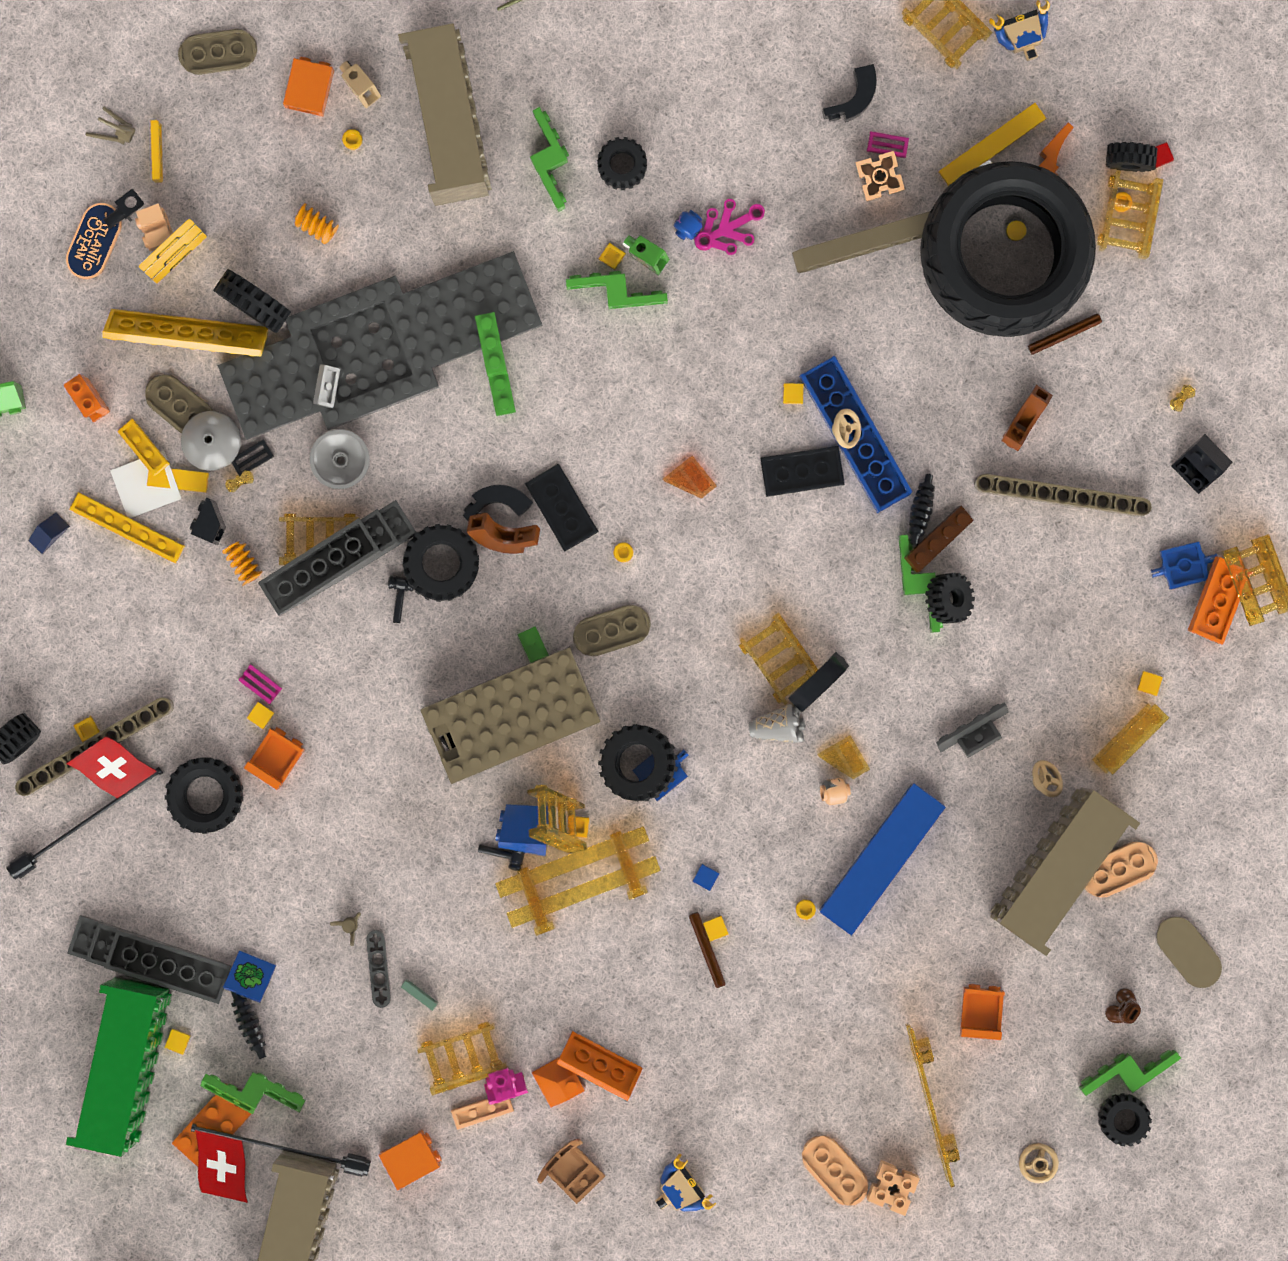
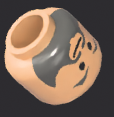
[820,778,851,805]

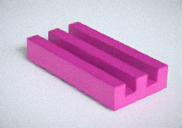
[867,131,909,158]
[238,664,282,704]

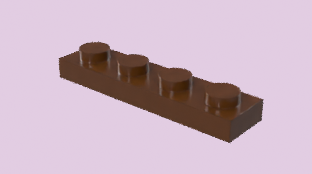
[904,505,974,573]

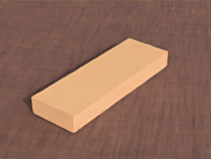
[451,1098,514,1130]

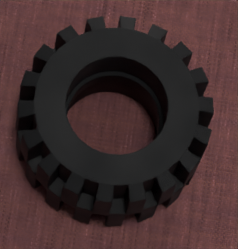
[597,137,647,190]
[0,713,41,765]
[1098,1093,1152,1147]

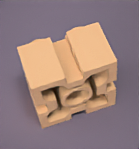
[855,151,905,201]
[135,203,173,251]
[866,1160,920,1216]

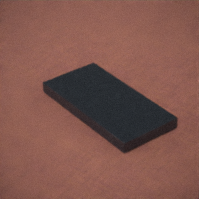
[760,446,845,497]
[525,464,599,552]

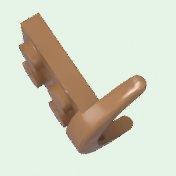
[537,1138,605,1204]

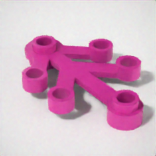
[694,199,765,255]

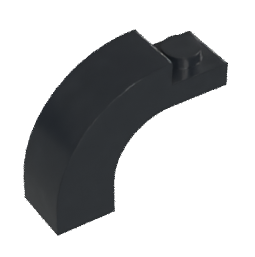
[822,64,877,123]
[463,485,534,522]
[788,652,849,712]

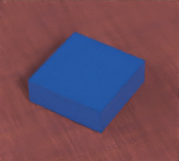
[693,864,719,891]

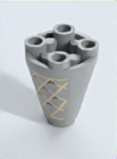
[749,703,805,743]

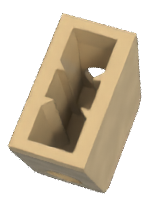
[340,61,381,108]

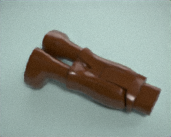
[1105,988,1141,1024]

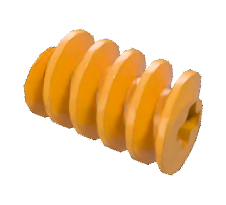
[295,203,339,244]
[222,541,263,586]

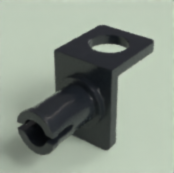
[103,189,144,229]

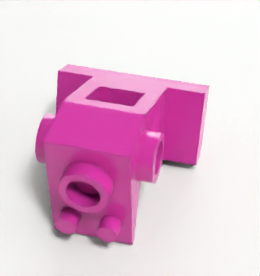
[484,1067,528,1105]

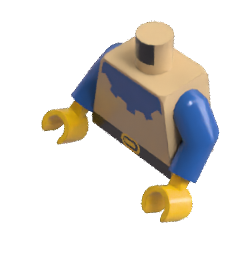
[989,0,1050,61]
[655,1154,716,1212]

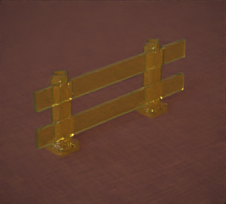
[495,826,661,936]
[905,1023,960,1188]

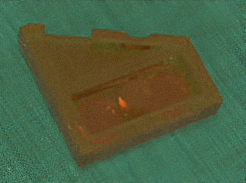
[662,456,717,499]

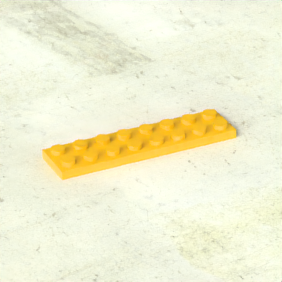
[102,309,268,356]

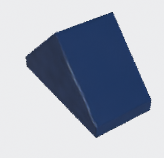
[28,512,70,554]

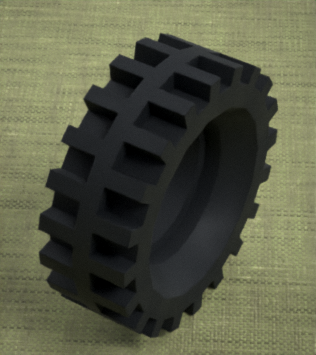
[213,269,291,334]
[403,524,479,602]
[598,724,678,802]
[164,757,244,834]

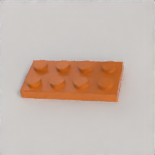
[1187,556,1251,645]
[556,1031,643,1101]
[172,1083,251,1167]

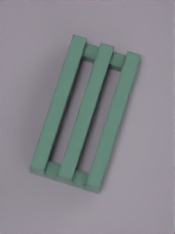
[401,979,438,1011]

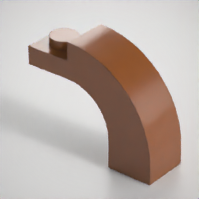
[1001,385,1053,451]
[467,513,540,554]

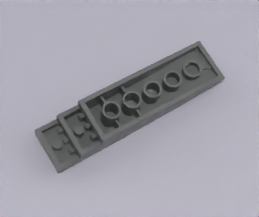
[258,500,417,616]
[67,915,232,1004]

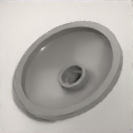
[181,411,241,471]
[310,429,370,489]

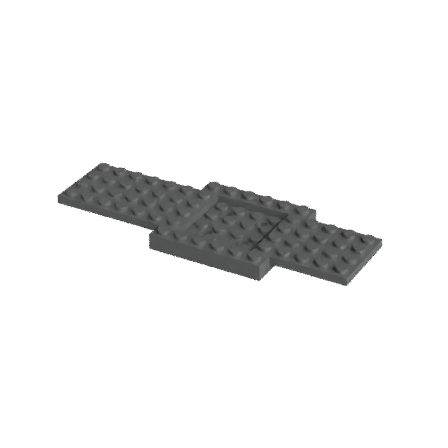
[217,251,543,440]

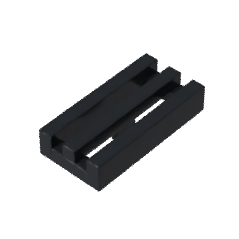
[232,439,274,477]

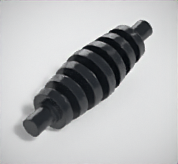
[908,474,935,546]
[231,992,267,1060]

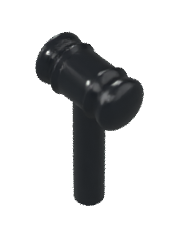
[388,575,414,623]
[478,845,525,871]

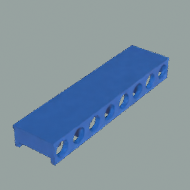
[799,356,912,513]
[819,783,946,936]

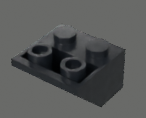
[1171,434,1233,494]
[190,497,226,545]

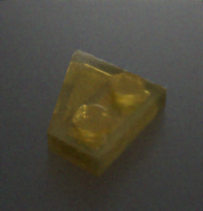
[817,735,870,779]

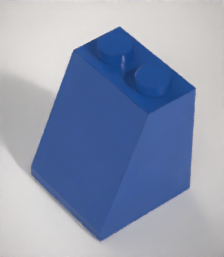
[495,804,554,856]

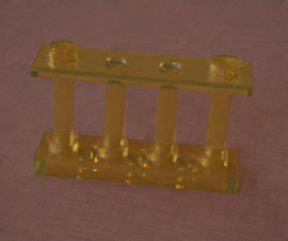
[902,0,993,70]
[1097,170,1164,260]
[279,513,359,566]
[1222,534,1288,626]
[738,612,818,705]
[1091,703,1169,775]
[527,785,587,854]
[417,1021,508,1096]

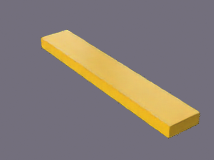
[938,103,1047,186]
[69,492,185,564]

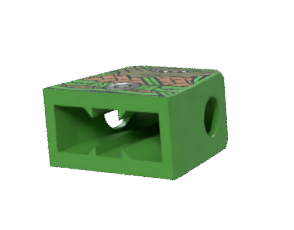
[623,235,670,276]

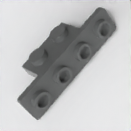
[936,703,1009,758]

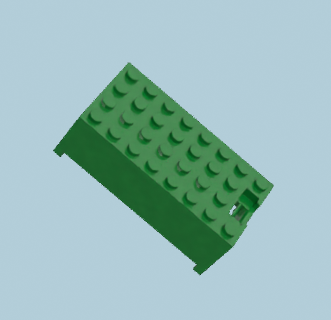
[66,977,172,1157]

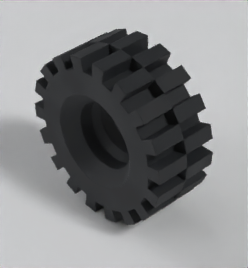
[1106,142,1157,172]
[925,573,975,624]

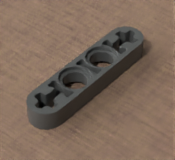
[366,930,391,1008]

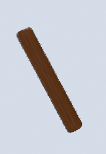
[1028,314,1102,355]
[689,912,726,988]

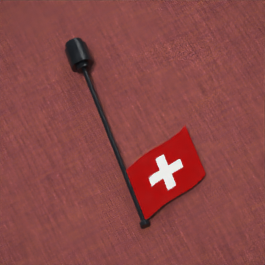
[6,736,163,880]
[191,1124,371,1203]

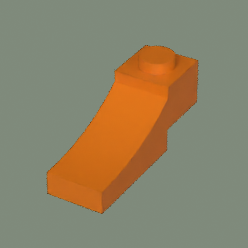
[1039,122,1074,175]

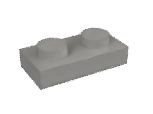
[313,364,340,408]

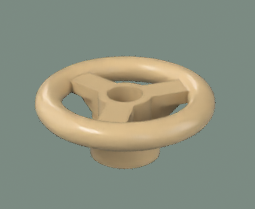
[832,409,861,449]
[1032,760,1063,797]
[1019,1143,1059,1183]

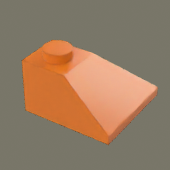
[531,1057,585,1107]

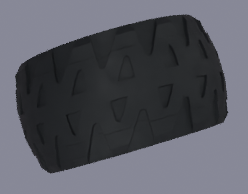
[920,161,1096,337]

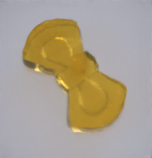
[1170,385,1195,412]
[225,471,254,492]

